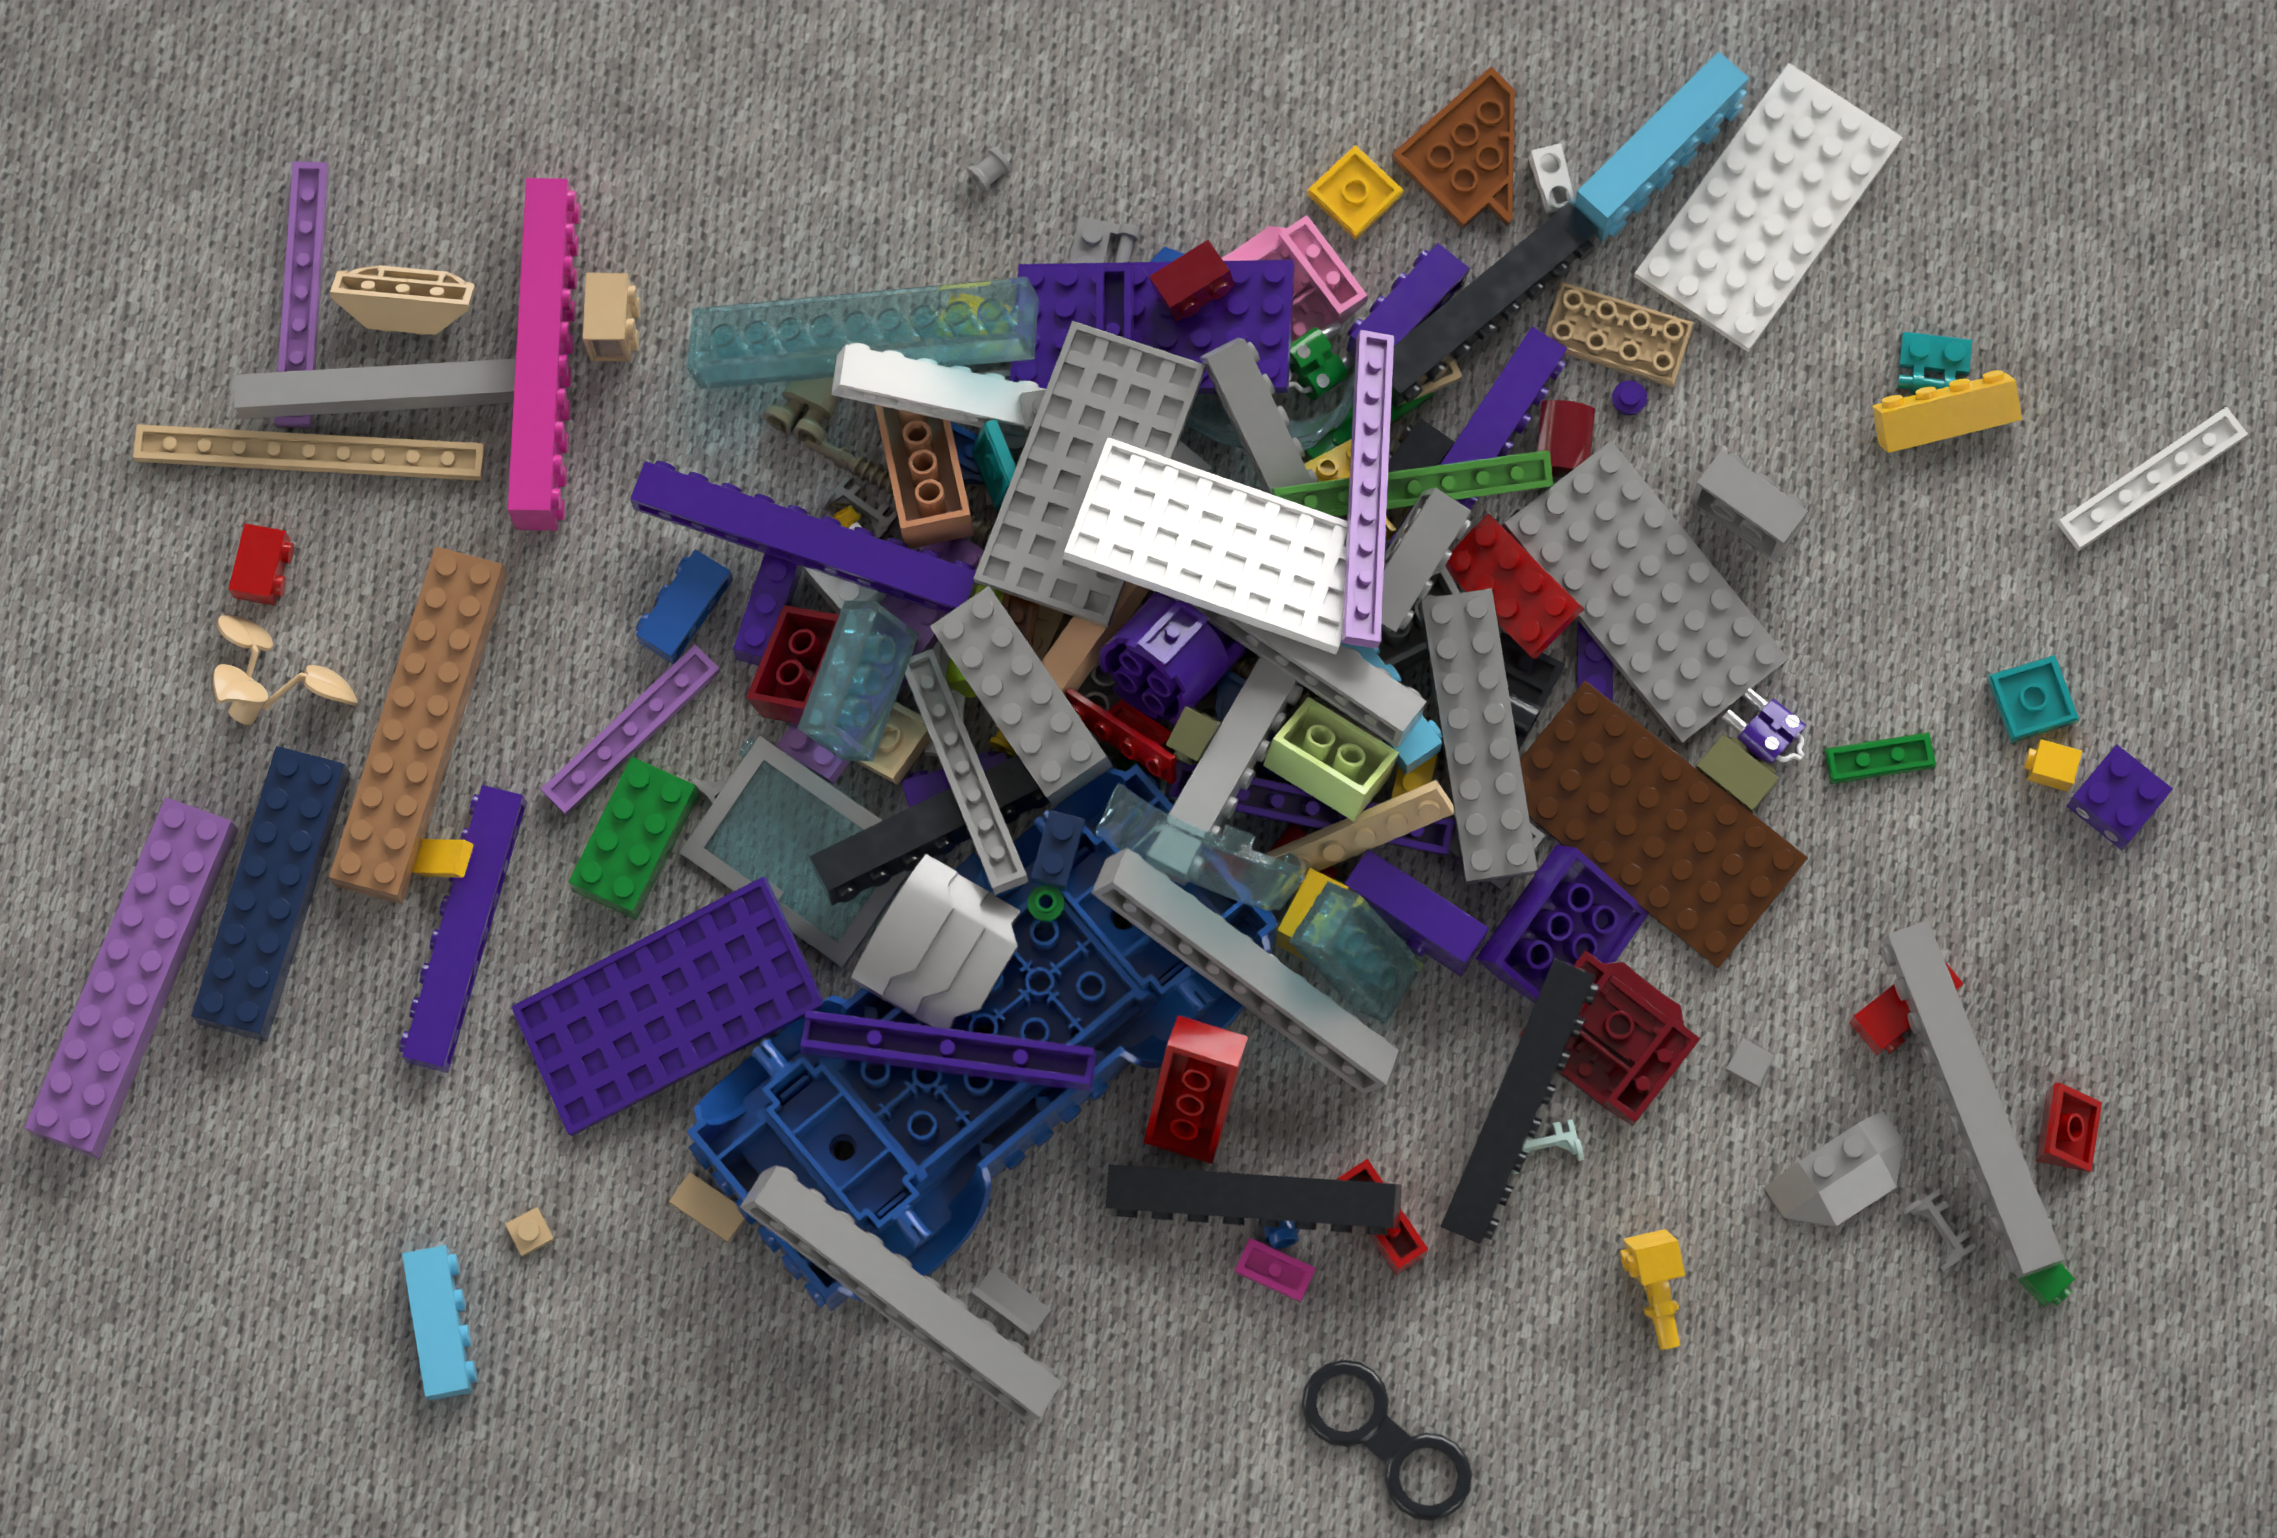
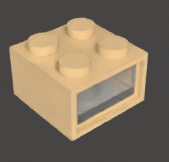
[583,273,641,362]

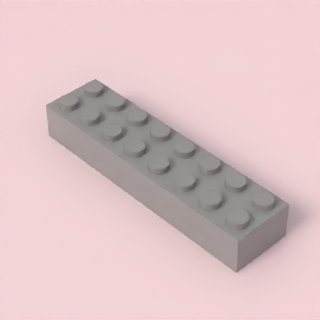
[1420,588,1537,885]

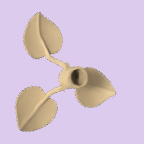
[213,615,358,725]

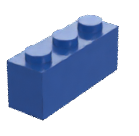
[636,549,733,664]

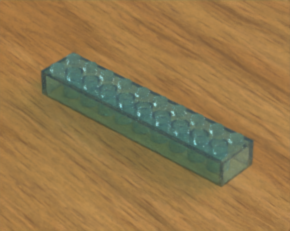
[687,277,1039,389]

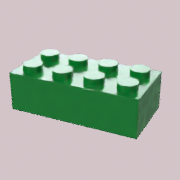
[568,756,699,920]

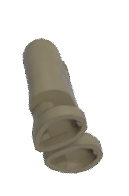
[763,343,840,446]

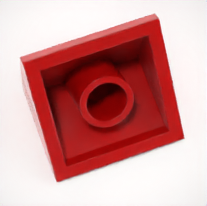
[2035,1083,2102,1172]

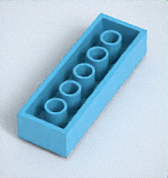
[1574,51,1749,241]

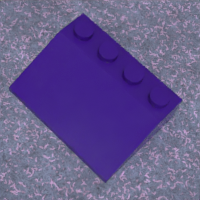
[1475,845,1649,1004]

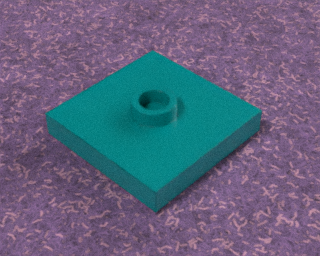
[971,419,1016,511]
[1987,655,2080,743]

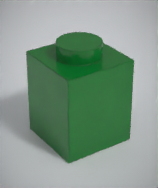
[2014,1263,2076,1308]

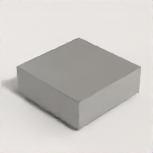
[1725,1038,1775,1088]

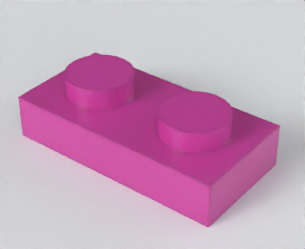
[1234,1238,1316,1303]

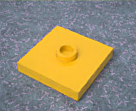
[1306,145,1404,240]

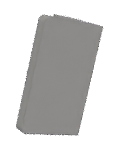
[970,1266,1052,1340]

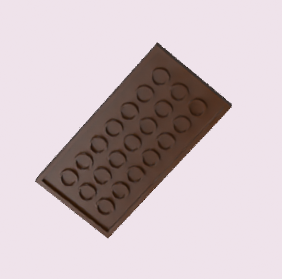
[1520,681,1808,969]

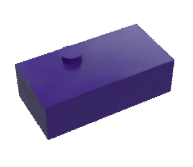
[1344,849,1489,977]

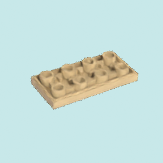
[1544,282,1694,387]

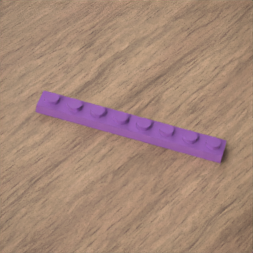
[274,162,329,428]

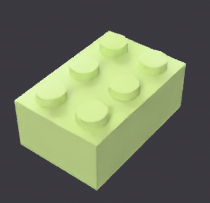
[1263,697,1399,821]

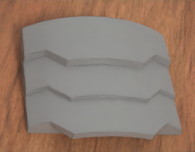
[851,854,1021,1029]

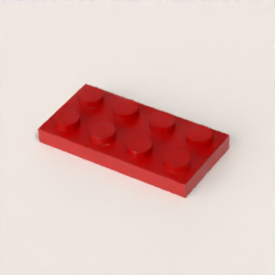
[1445,514,1585,659]

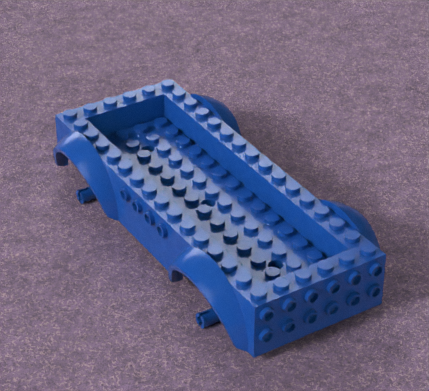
[687,764,1277,1312]

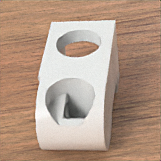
[1528,143,1574,214]

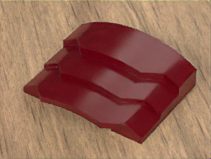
[1518,950,1701,1126]

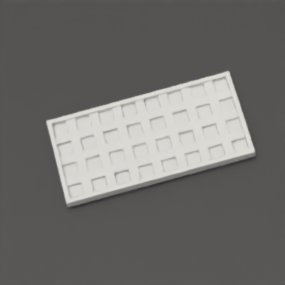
[1634,63,1903,352]
[1062,437,1348,655]

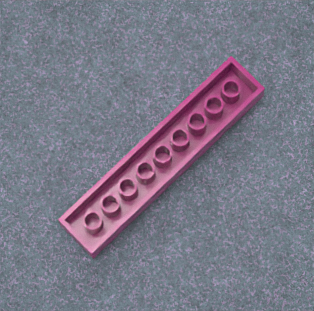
[508,178,581,531]

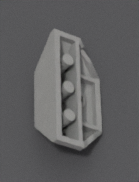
[1763,1111,1903,1227]

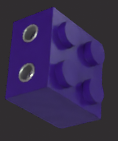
[2066,744,2173,850]

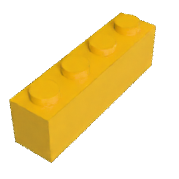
[1872,370,2022,453]

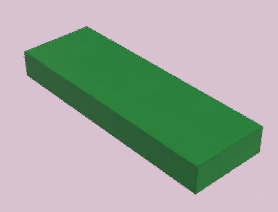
[1824,732,1936,784]

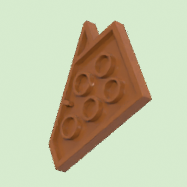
[1391,66,1515,229]

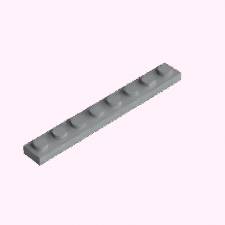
[900,648,1029,895]

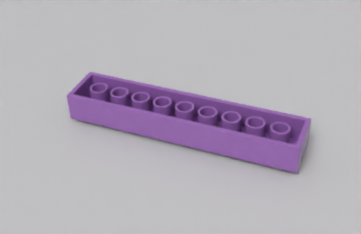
[24,797,238,1159]

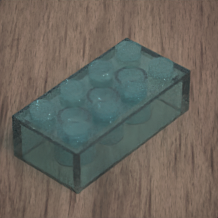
[798,601,919,762]
[1289,881,1424,1024]

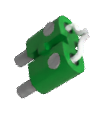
[1289,320,1356,400]

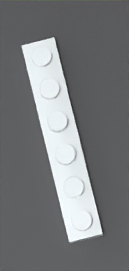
[2057,407,2248,551]

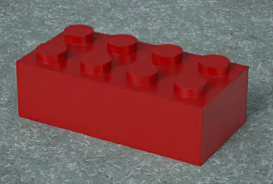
[1143,1015,1248,1164]

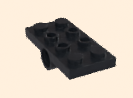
[1437,632,1565,759]

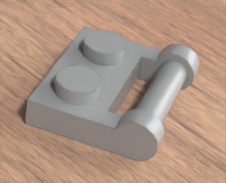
[1069,216,1140,263]

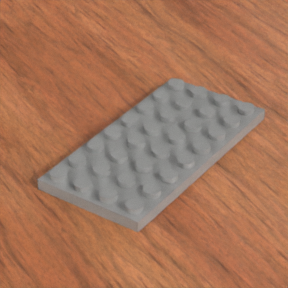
[973,321,1206,628]
[1502,441,1789,745]

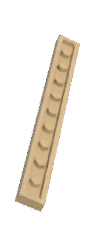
[133,424,486,481]

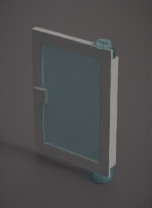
[679,735,934,968]

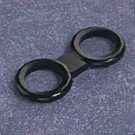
[1301,1360,1472,1521]

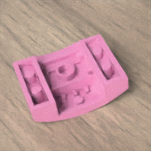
[1222,215,1368,343]

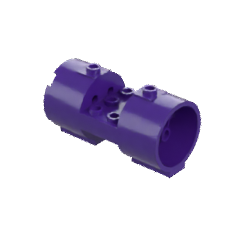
[1099,592,1249,725]

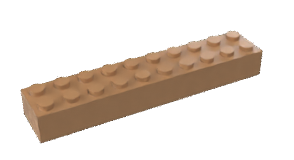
[329,546,508,904]

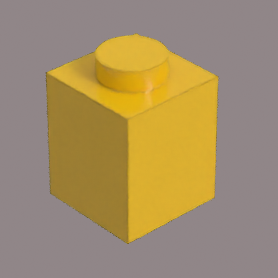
[2024,739,2082,792]

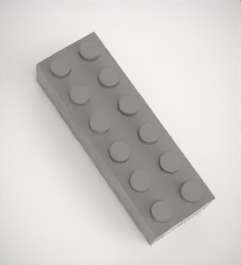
[930,586,1113,807]

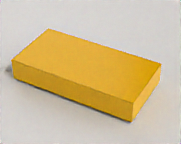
[412,839,474,878]

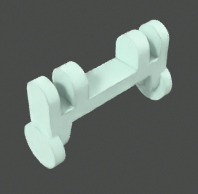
[1513,1119,1584,1175]

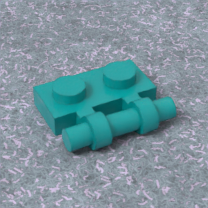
[1897,331,1972,394]

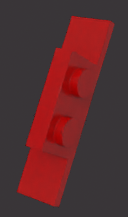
[1065,687,1177,785]

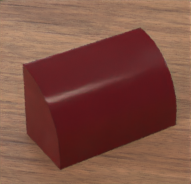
[1537,400,1595,477]

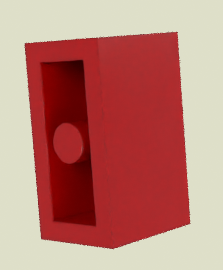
[228,523,294,606]

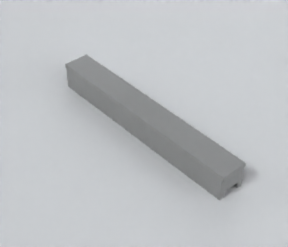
[233,359,515,419]

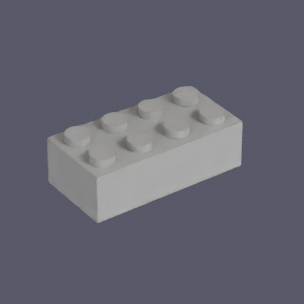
[1381,488,1471,634]

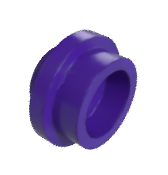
[1612,381,1647,415]

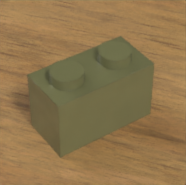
[1166,706,1222,765]
[1696,734,1779,813]

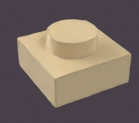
[505,1207,555,1257]

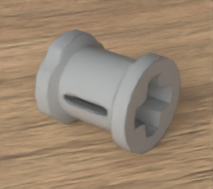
[967,147,1012,192]

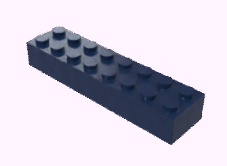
[191,746,350,1042]

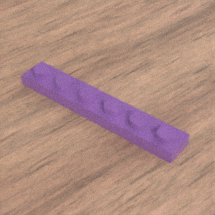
[541,645,721,817]

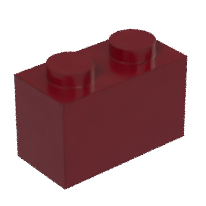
[1149,240,1235,322]

